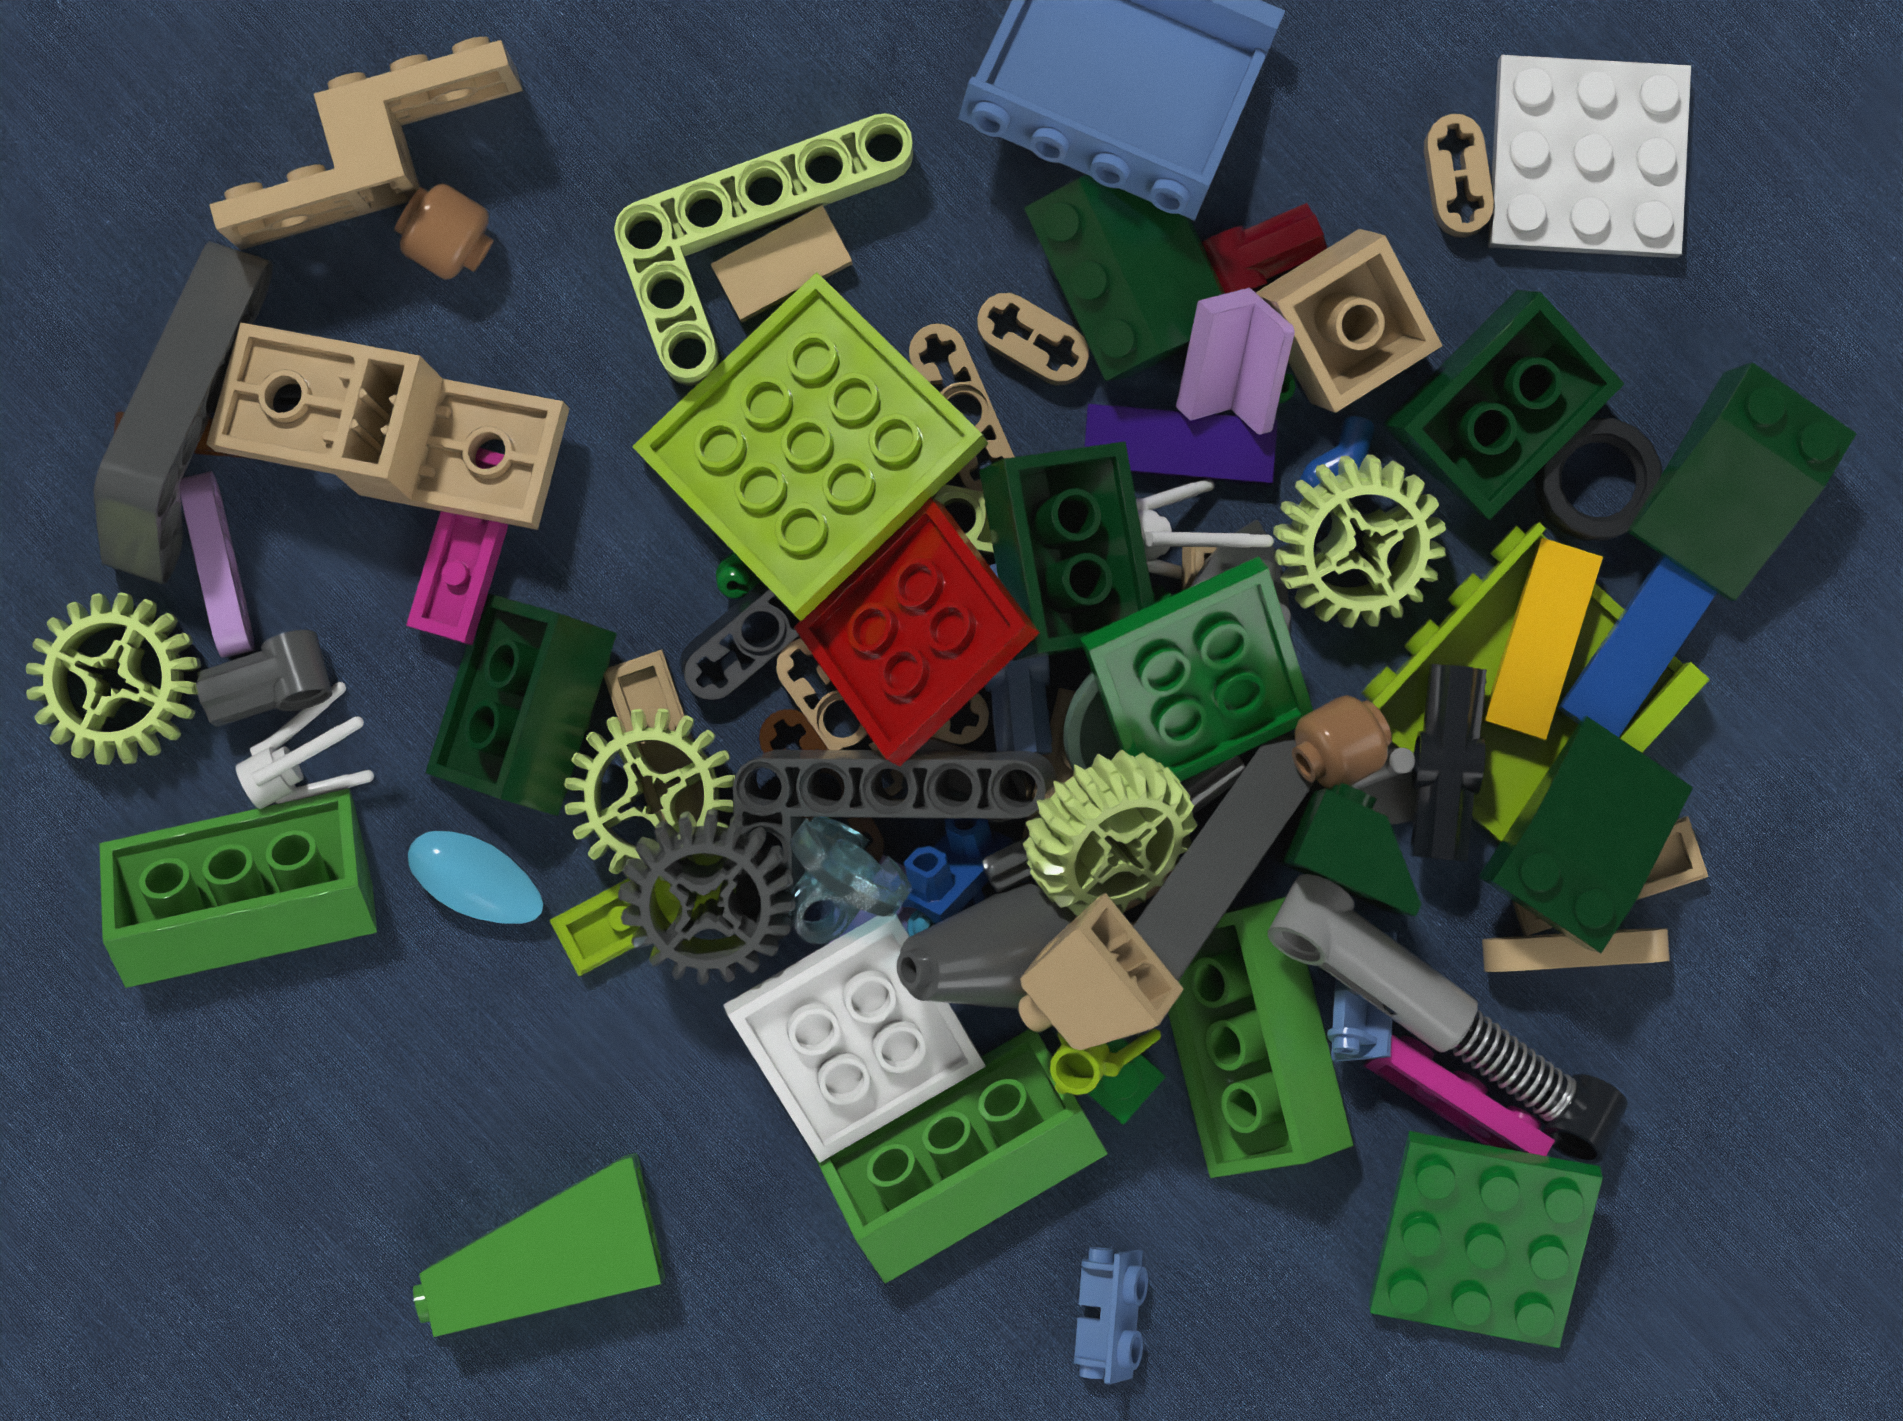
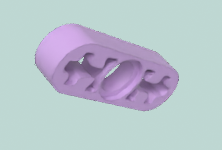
[179,471,254,658]

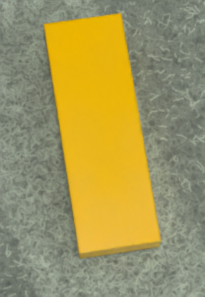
[1482,538,1603,741]

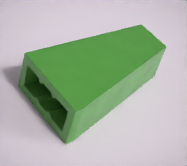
[413,1153,666,1337]

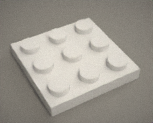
[1488,55,1691,258]
[723,907,986,1163]

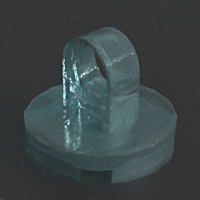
[787,817,912,944]

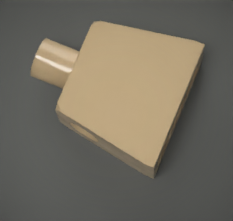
[1019,893,1184,1050]

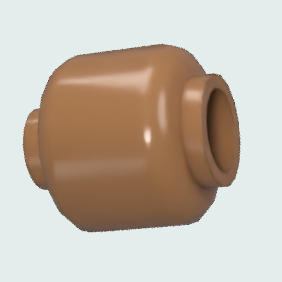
[394,184,494,279]
[1292,695,1392,790]

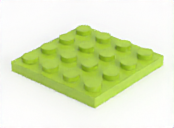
[632,272,989,622]

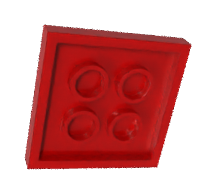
[794,497,1039,767]

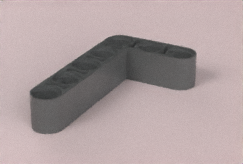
[94,241,273,584]
[1133,729,1317,1038]
[733,750,1057,941]

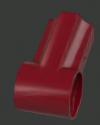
[1201,203,1327,294]

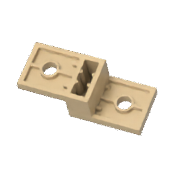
[209,37,523,250]
[206,322,570,530]

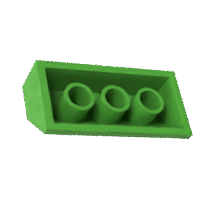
[99,788,377,988]
[1168,897,1354,1178]
[813,1029,1108,1284]

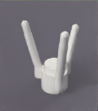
[1136,479,1274,580]
[236,682,374,809]

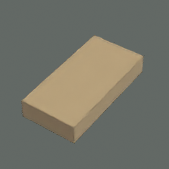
[711,205,853,323]

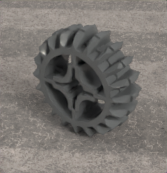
[618,808,796,985]

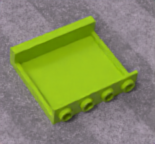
[1361,522,1710,843]

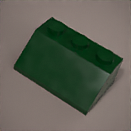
[1024,175,1225,381]
[1383,290,1624,520]
[979,441,1154,661]
[425,593,617,816]
[1277,783,1422,917]

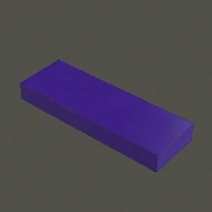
[1084,404,1278,485]

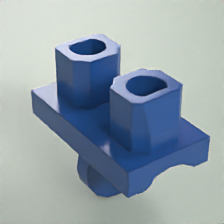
[892,818,1014,924]

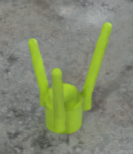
[1050,1029,1161,1095]

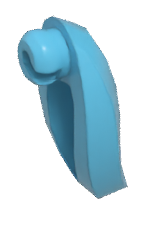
[408,831,543,924]

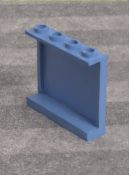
[958,0,1285,221]

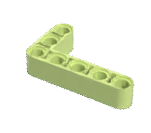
[614,113,913,386]

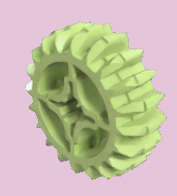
[1273,455,1446,628]
[26,593,201,765]
[565,708,735,881]
[1022,750,1198,916]

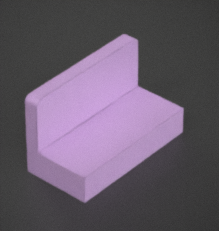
[1176,288,1295,435]

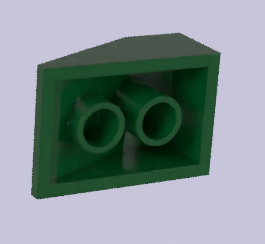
[1627,362,1857,601]
[1478,716,1693,953]

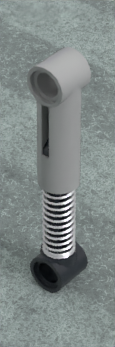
[1268,874,1628,1164]

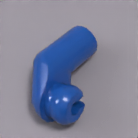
[1300,416,1375,488]

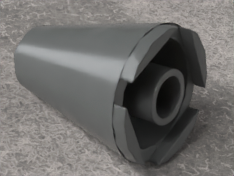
[897,882,1075,1009]

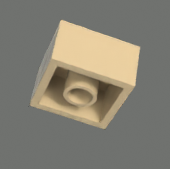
[1256,229,1443,413]

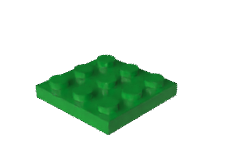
[1080,556,1313,782]
[1369,1131,1603,1348]

